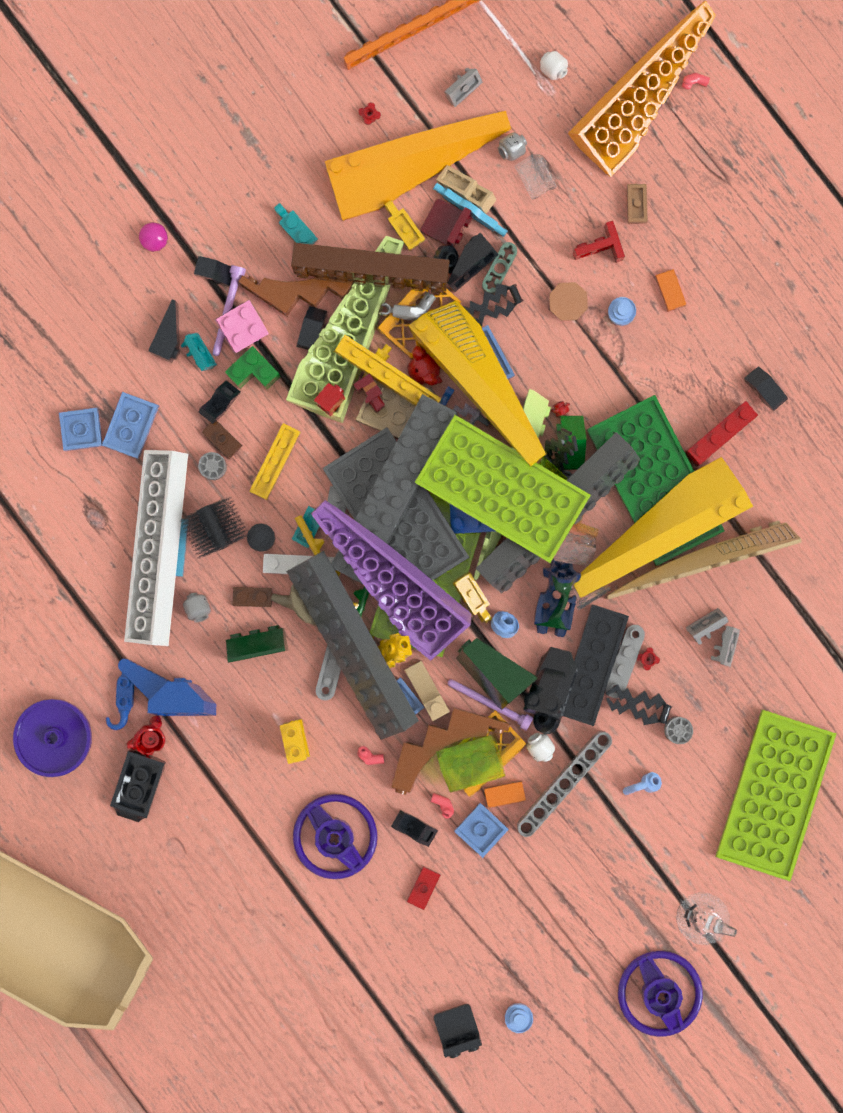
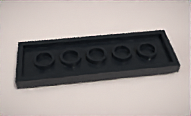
[563,604,629,726]

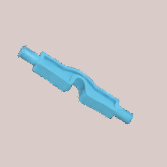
[433,182,508,238]

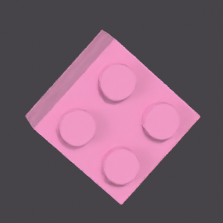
[214,300,269,353]

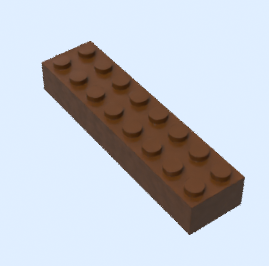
[291,243,449,293]

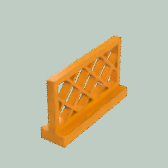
[377,289,461,359]
[439,711,527,797]

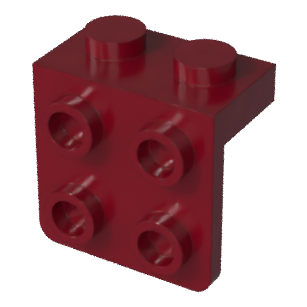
[421,199,473,247]

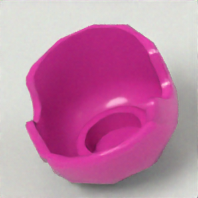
[139,222,168,252]

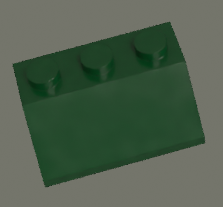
[226,625,288,663]

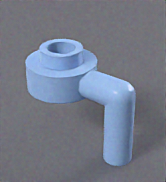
[623,772,662,795]

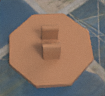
[549,282,588,321]

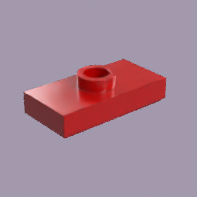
[407,866,441,910]

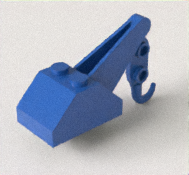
[106,659,216,730]

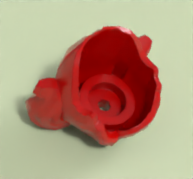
[407,345,443,386]
[126,715,166,756]

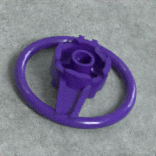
[293,794,378,879]
[618,951,703,1037]

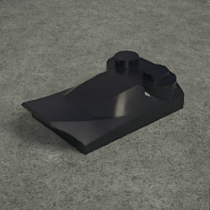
[523,647,579,721]
[110,750,166,822]

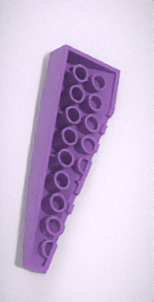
[311,500,471,661]

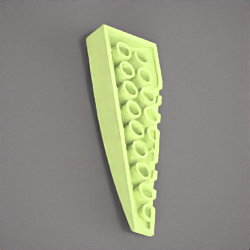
[286,236,404,423]
[473,389,551,580]

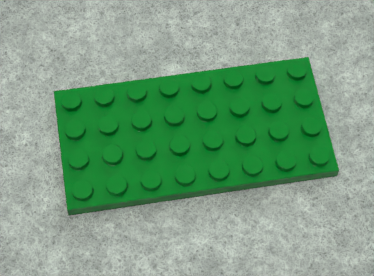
[586,395,725,566]

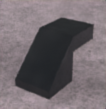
[194,256,232,287]
[296,306,327,350]
[744,366,788,411]
[198,380,241,424]
[391,810,438,847]

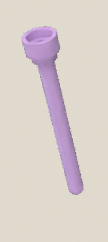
[213,265,246,356]
[448,679,533,731]

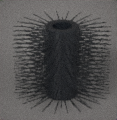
[181,497,249,559]

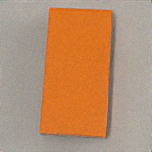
[655,269,687,312]
[484,781,526,808]

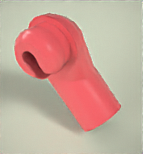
[682,73,710,90]
[357,746,384,765]
[430,793,454,819]

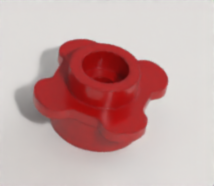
[358,102,381,125]
[550,401,570,417]
[637,648,660,670]

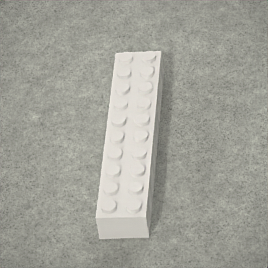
[124,450,188,646]

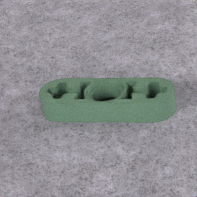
[482,242,517,294]

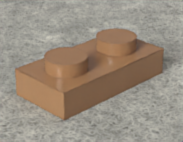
[627,184,648,224]

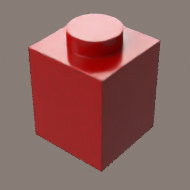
[314,382,345,417]

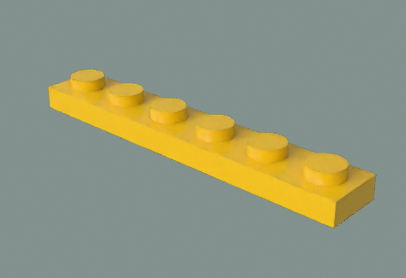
[334,335,441,406]

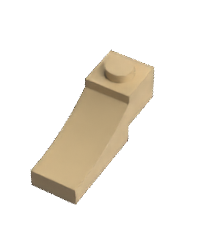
[436,165,496,214]
[405,661,450,721]

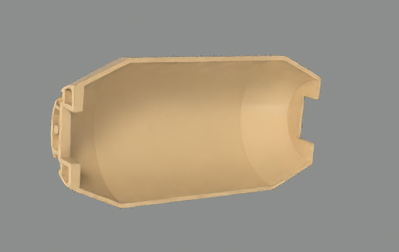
[0,851,153,1030]

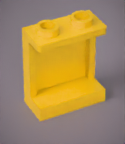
[279,719,310,764]

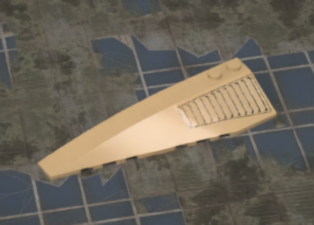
[605,520,802,600]

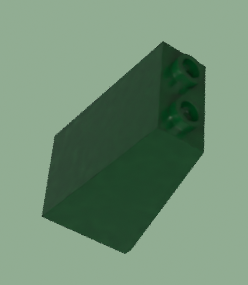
[456,638,537,710]

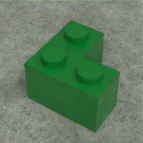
[225,346,281,389]
[556,416,587,470]

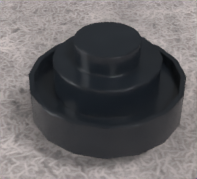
[434,245,459,274]
[247,523,276,552]
[533,715,560,734]

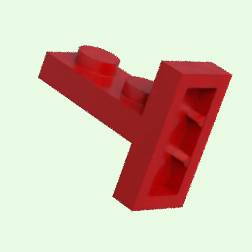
[573,220,625,263]

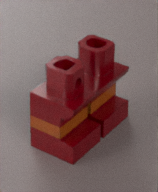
[353,373,385,413]

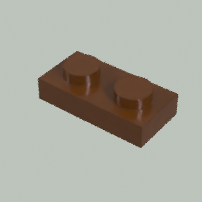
[233,587,272,607]

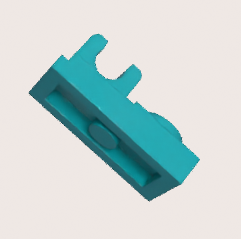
[181,333,217,371]
[292,506,320,548]

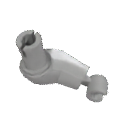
[379,292,436,321]

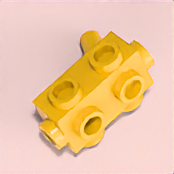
[378,633,412,668]

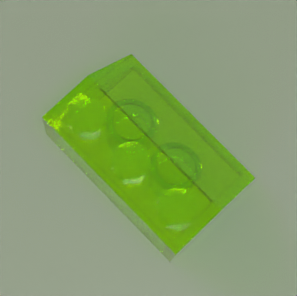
[436,735,506,793]

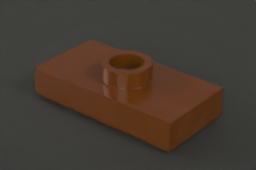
[202,421,243,459]

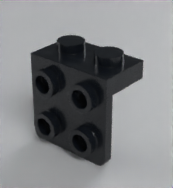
[434,1004,482,1058]

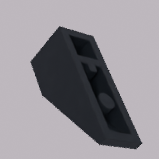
[447,232,499,292]
[148,299,180,363]

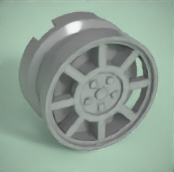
[198,452,227,480]
[664,716,693,744]

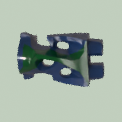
[534,558,581,637]

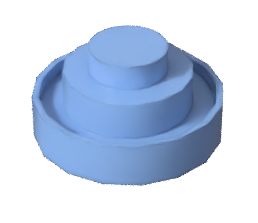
[608,297,636,326]
[491,611,519,638]
[504,1003,533,1033]

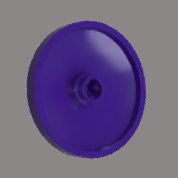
[13,699,92,777]

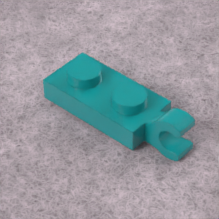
[274,203,318,245]

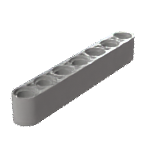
[517,731,612,837]

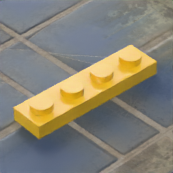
[249,423,301,500]

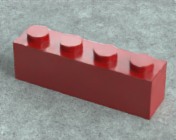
[685,401,758,467]

